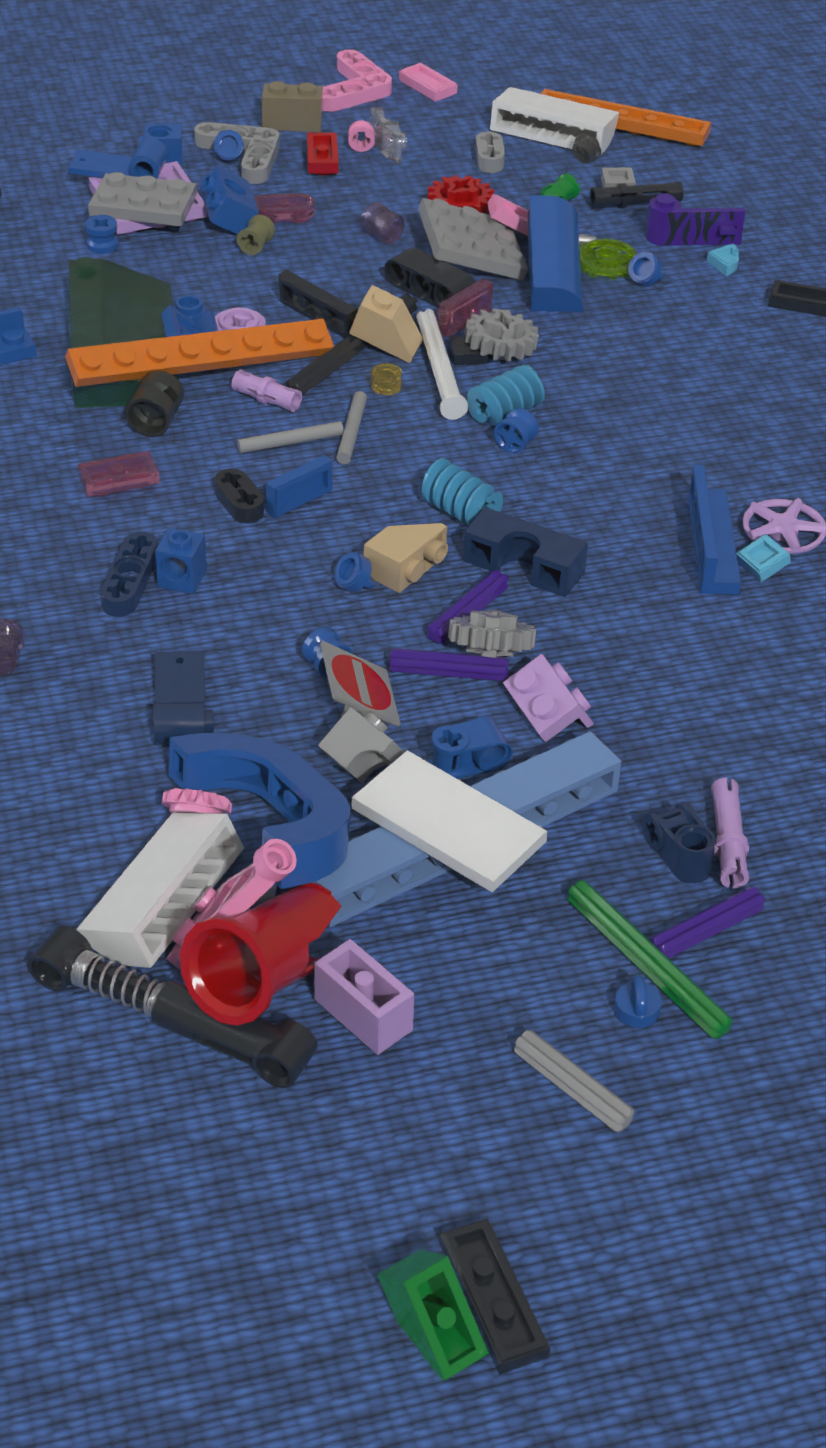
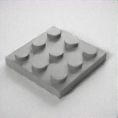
[418,198,528,280]

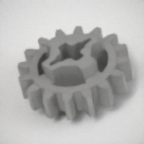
[465,309,539,361]
[448,609,536,658]

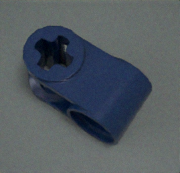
[642,801,715,884]

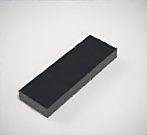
[278,270,358,338]
[439,1218,550,1375]

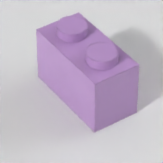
[314,939,414,1055]

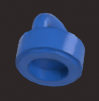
[214,130,244,162]
[628,252,664,286]
[335,552,375,592]
[614,974,662,1028]

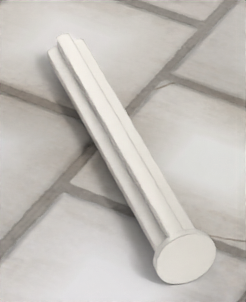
[416,309,468,420]

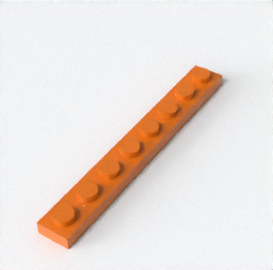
[65,319,334,387]

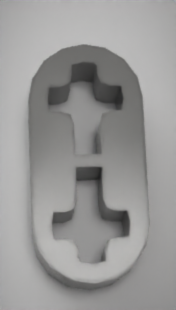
[475,131,505,173]

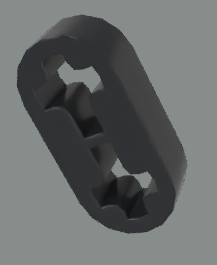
[215,468,264,524]

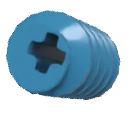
[467,365,545,426]
[422,458,503,526]

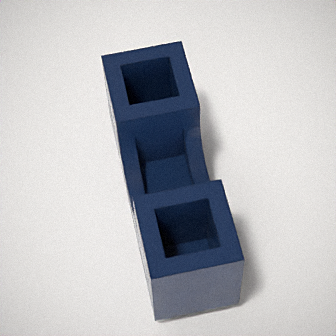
[463,507,588,598]

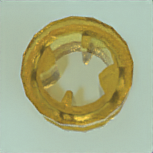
[371,363,402,395]

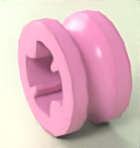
[348,120,375,152]

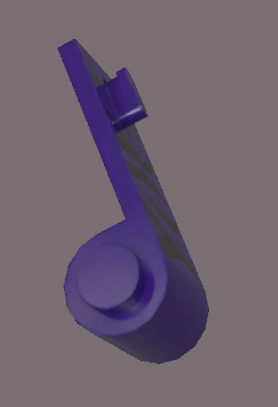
[645,194,746,246]

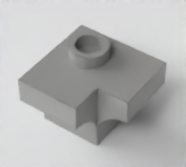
[318,707,405,783]

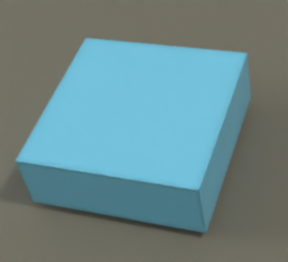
[736,534,791,582]

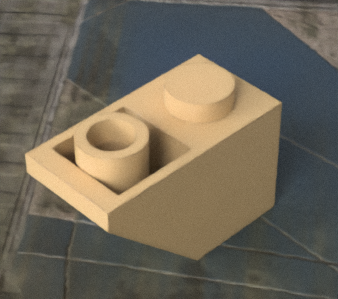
[364,523,448,593]

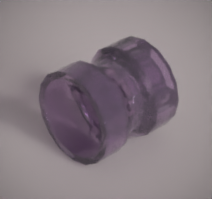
[361,202,405,244]
[0,618,26,675]

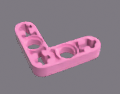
[323,50,392,112]

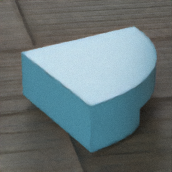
[707,244,739,276]

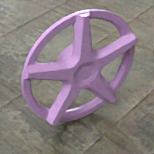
[743,498,826,554]

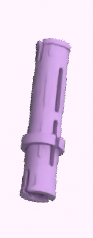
[711,778,749,889]

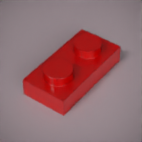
[307,133,339,176]

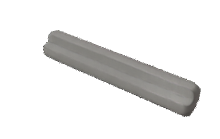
[514,1030,634,1132]

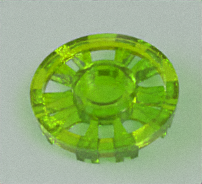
[580,239,637,280]

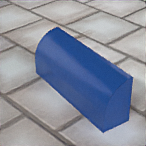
[527,195,583,312]

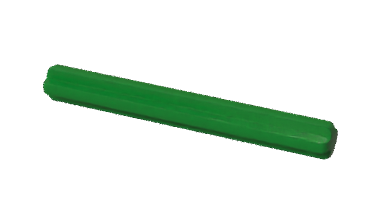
[567,880,733,1039]

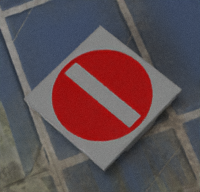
[320,640,401,727]

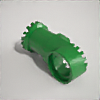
[540,173,581,201]

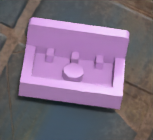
[503,654,594,742]

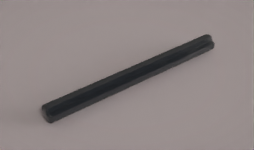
[286,294,418,395]

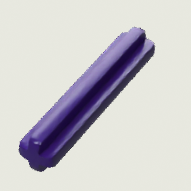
[427,570,508,644]
[389,648,509,681]
[650,886,765,958]

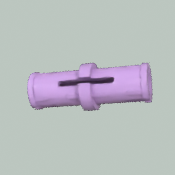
[231,369,302,412]

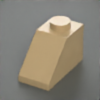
[349,285,423,363]

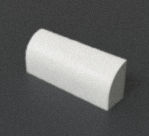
[490,87,619,156]
[77,812,244,968]

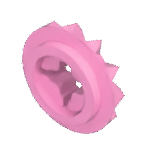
[162,788,232,815]

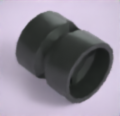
[125,370,184,437]

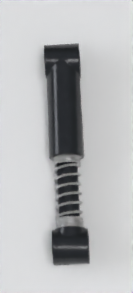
[27,925,318,1088]

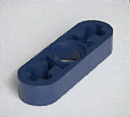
[100,532,158,617]

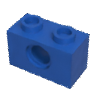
[200,165,259,235]

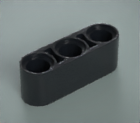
[384,247,477,312]

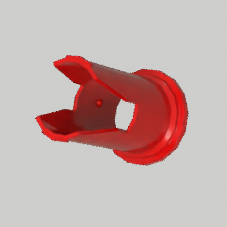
[180,882,342,1026]

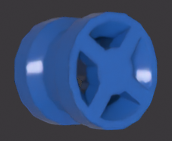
[85,215,119,254]
[494,408,539,453]
[302,627,353,678]

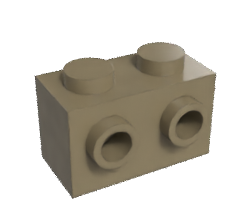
[262,81,323,132]

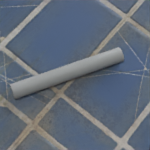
[336,391,367,464]
[237,421,344,454]

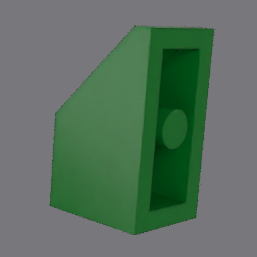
[377,1249,489,1381]

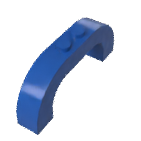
[169,733,350,889]

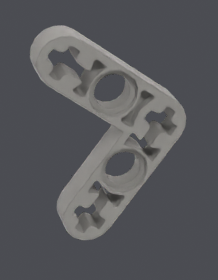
[194,122,280,184]

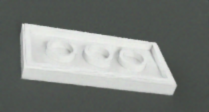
[352,750,547,893]

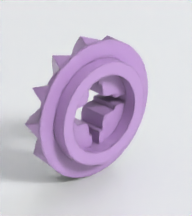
[215,307,266,331]

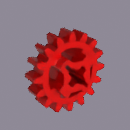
[427,175,494,215]

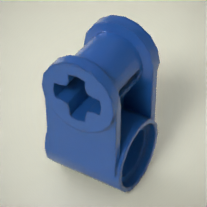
[429,716,513,780]

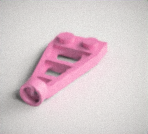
[166,839,297,970]

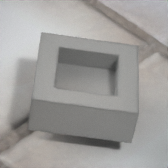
[601,167,636,196]

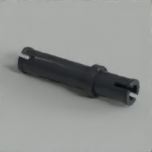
[590,182,684,208]

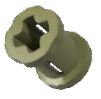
[236,214,275,256]

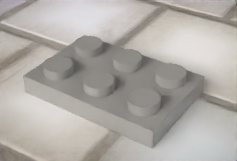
[88,172,197,226]

